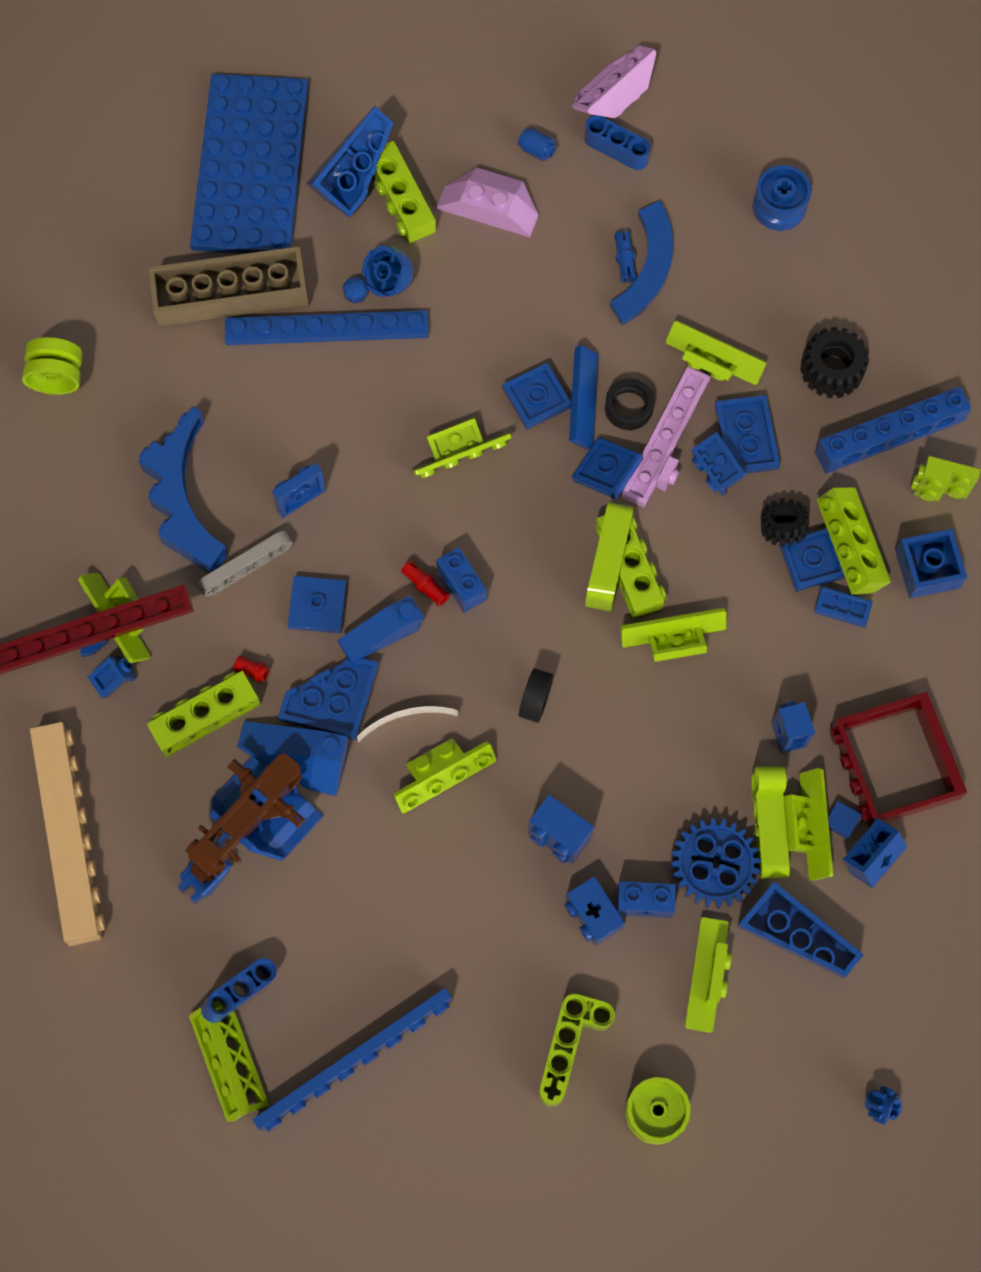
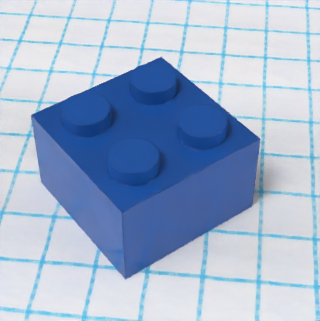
[895,529,967,599]
[528,794,594,865]

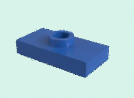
[814,586,873,628]

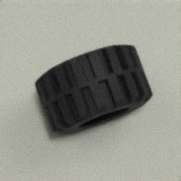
[800,327,869,398]

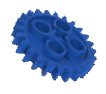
[670,818,761,909]

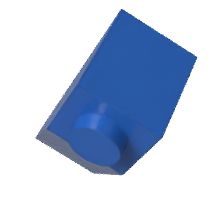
[337,595,424,663]

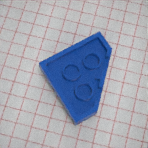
[278,658,379,740]

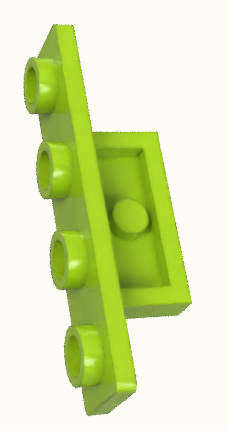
[666,320,767,385]
[411,418,512,478]
[78,573,150,663]
[620,608,726,662]
[393,738,496,814]
[784,768,833,881]
[685,917,732,1033]

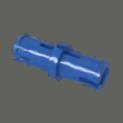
[614,231,636,283]

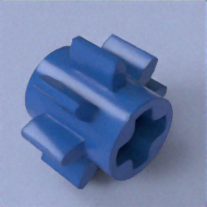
[865,1085,902,1125]

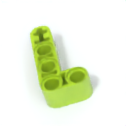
[585,501,634,612]
[751,765,790,878]
[539,994,615,1107]

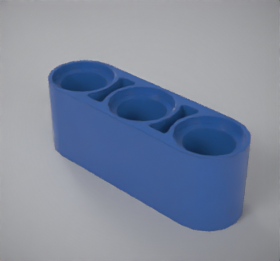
[584,115,650,170]
[201,958,277,1023]

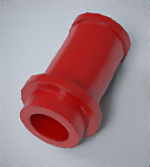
[233,655,270,683]

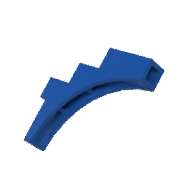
[138,407,228,573]

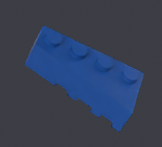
[738,882,864,978]

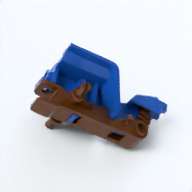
[178,754,323,904]

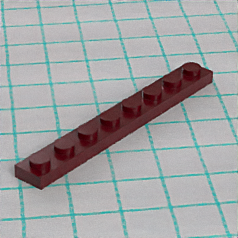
[0,584,194,675]

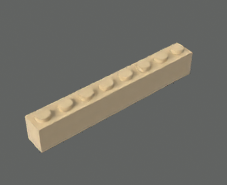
[30,722,105,946]

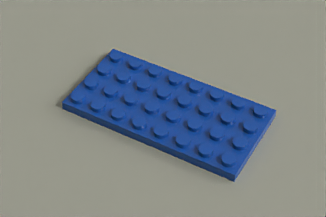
[190,74,309,254]

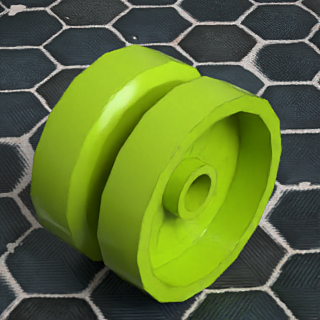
[22,337,83,395]
[624,1077,691,1145]

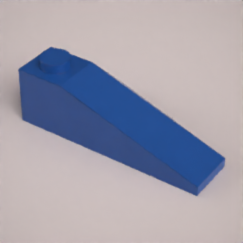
[306,106,394,217]
[237,721,349,796]

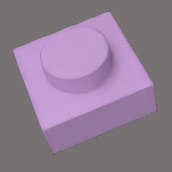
[656,456,680,491]

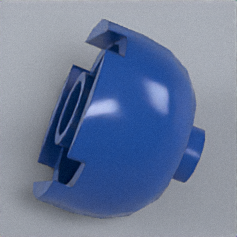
[362,245,414,297]

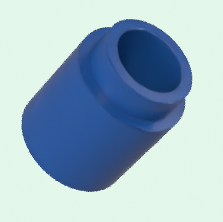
[518,128,556,161]

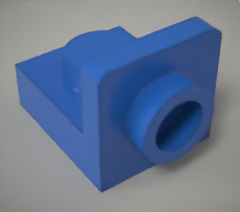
[87,657,137,698]

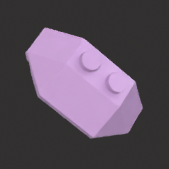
[572,45,656,118]
[437,167,538,237]

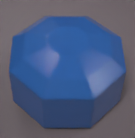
[343,277,368,304]

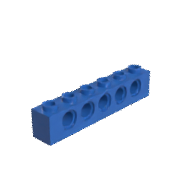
[815,386,972,474]

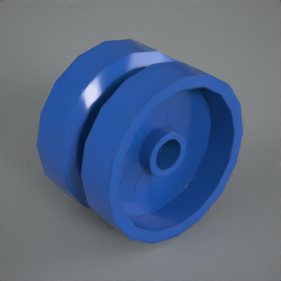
[752,165,812,231]

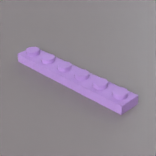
[621,366,711,508]

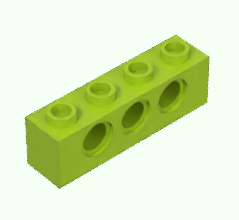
[374,141,436,243]
[817,487,891,595]
[595,515,667,620]
[147,671,261,758]

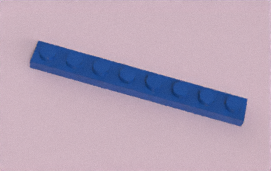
[225,311,428,345]
[252,988,452,1132]

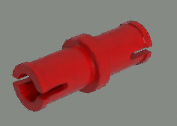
[401,560,450,607]

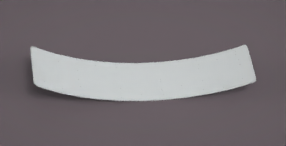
[357,706,458,743]

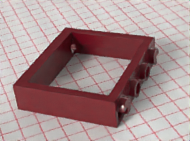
[830,692,967,828]

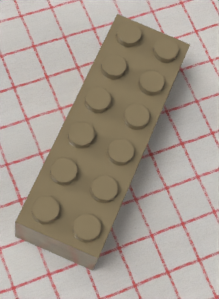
[148,246,309,327]

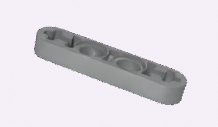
[198,531,293,597]

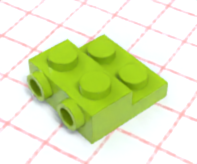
[910,456,981,501]

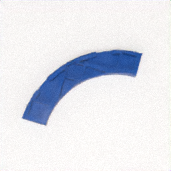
[610,201,673,325]

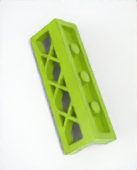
[189,1002,269,1123]

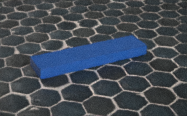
[569,345,598,449]

